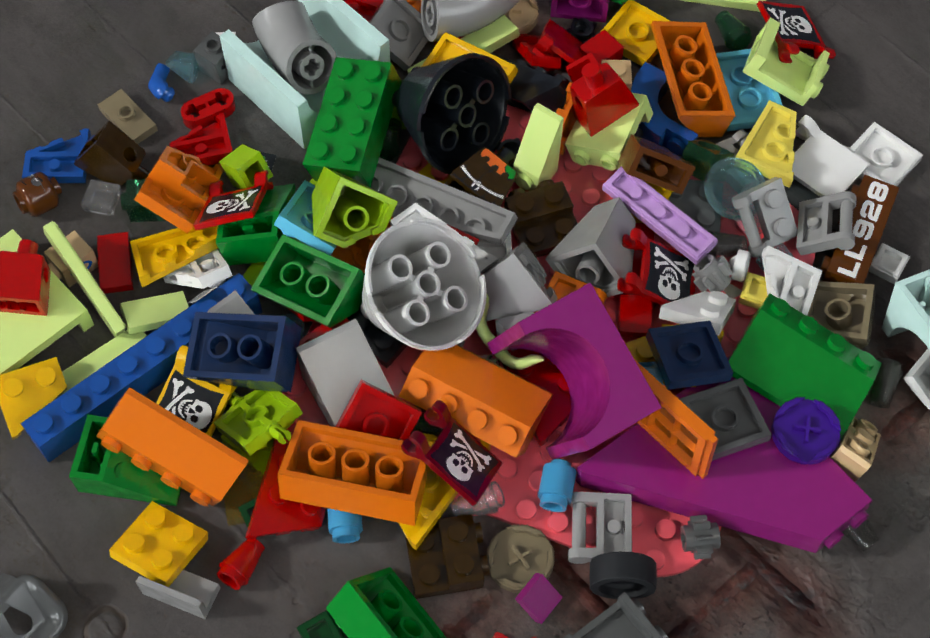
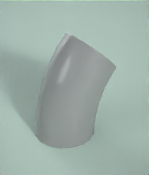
[421,0,520,42]
[252,1,337,94]

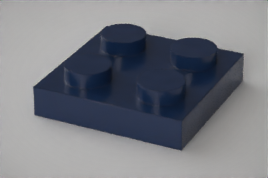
[646,321,734,390]

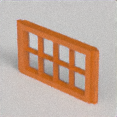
[634,359,718,479]

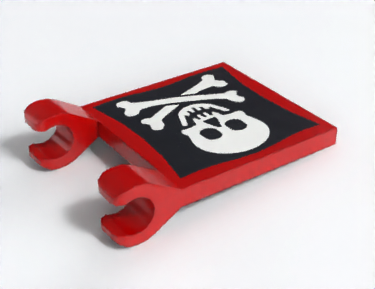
[756,0,836,64]
[194,170,274,230]
[617,228,696,305]

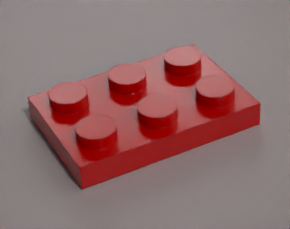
[336,379,422,441]

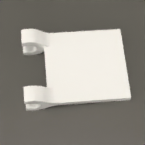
[792,115,870,197]

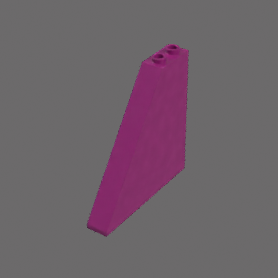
[576,356,872,553]

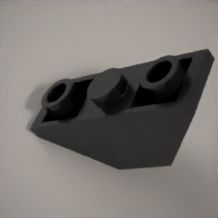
[504,58,570,114]

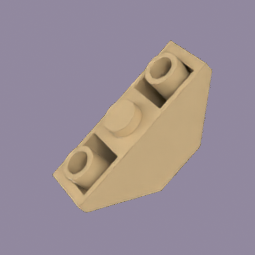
[830,417,881,482]

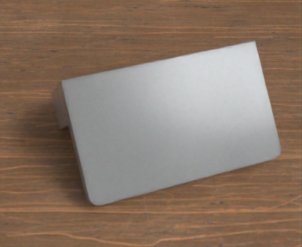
[136,570,220,619]

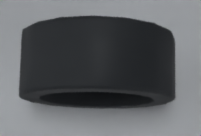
[590,551,657,599]

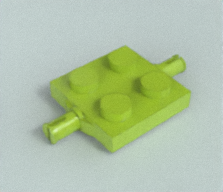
[213,389,303,456]

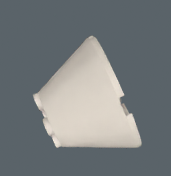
[361,218,487,351]

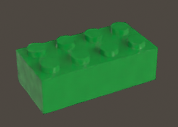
[303,57,402,188]

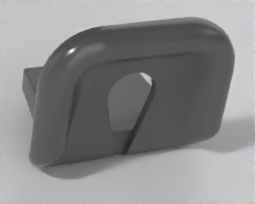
[0,573,68,638]

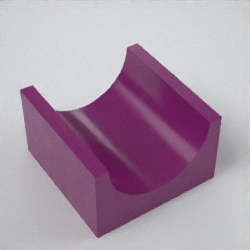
[487,282,662,460]

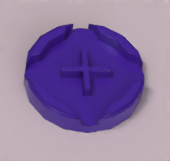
[771,397,841,464]

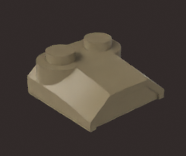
[807,281,876,350]

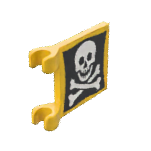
[156,345,238,437]

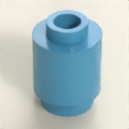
[538,459,577,512]
[327,508,363,544]

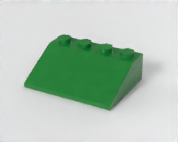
[728,293,882,441]

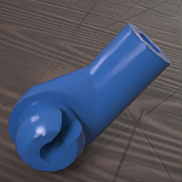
[148,63,175,102]

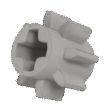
[692,254,733,292]

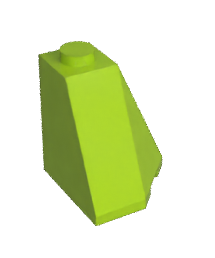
[312,167,398,248]

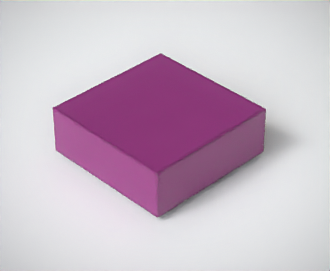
[515,573,563,624]

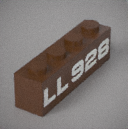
[820,175,900,284]

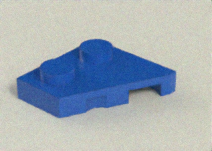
[22,128,92,183]

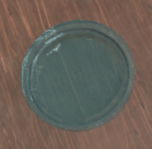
[704,157,765,220]

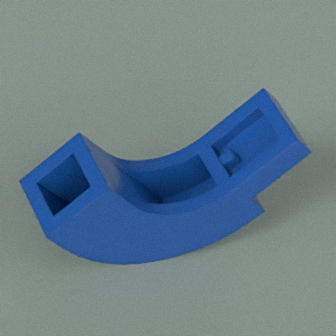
[631,62,698,159]

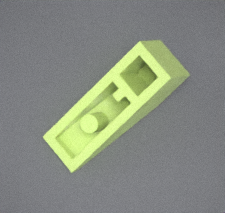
[513,103,564,191]

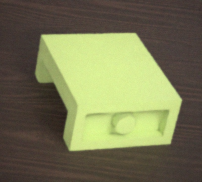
[742,17,830,106]
[565,93,653,171]

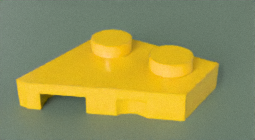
[0,357,67,440]

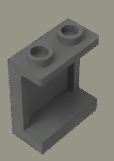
[564,592,668,638]

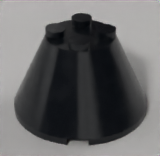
[392,53,512,175]

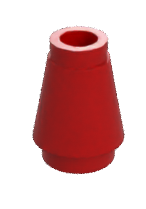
[217,539,265,590]

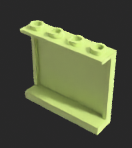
[0,229,94,375]

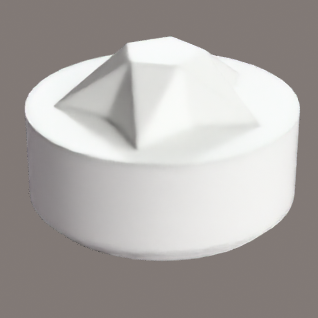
[729,249,751,282]

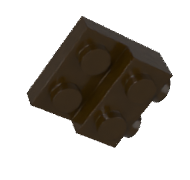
[504,180,578,258]
[405,514,490,599]

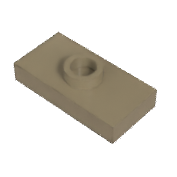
[97,89,158,144]

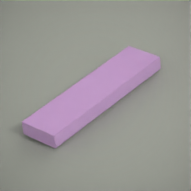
[602,166,718,265]

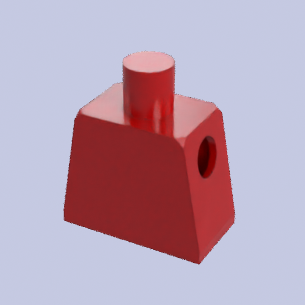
[570,62,639,137]
[0,239,51,316]

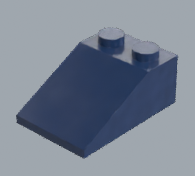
[183,312,302,392]

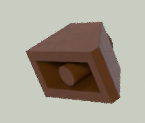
[618,134,696,195]

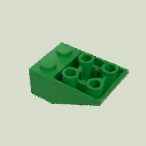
[216,184,296,266]
[69,414,181,506]

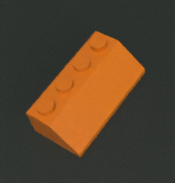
[651,21,736,137]
[399,345,553,458]
[96,387,249,506]
[278,420,431,526]

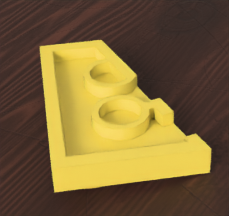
[734,100,797,188]

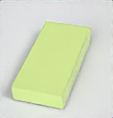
[120,291,189,334]

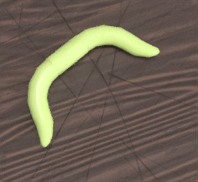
[476,294,545,370]

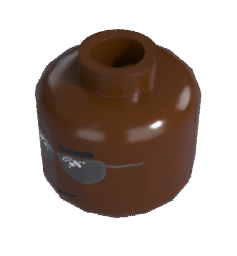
[12,172,62,217]

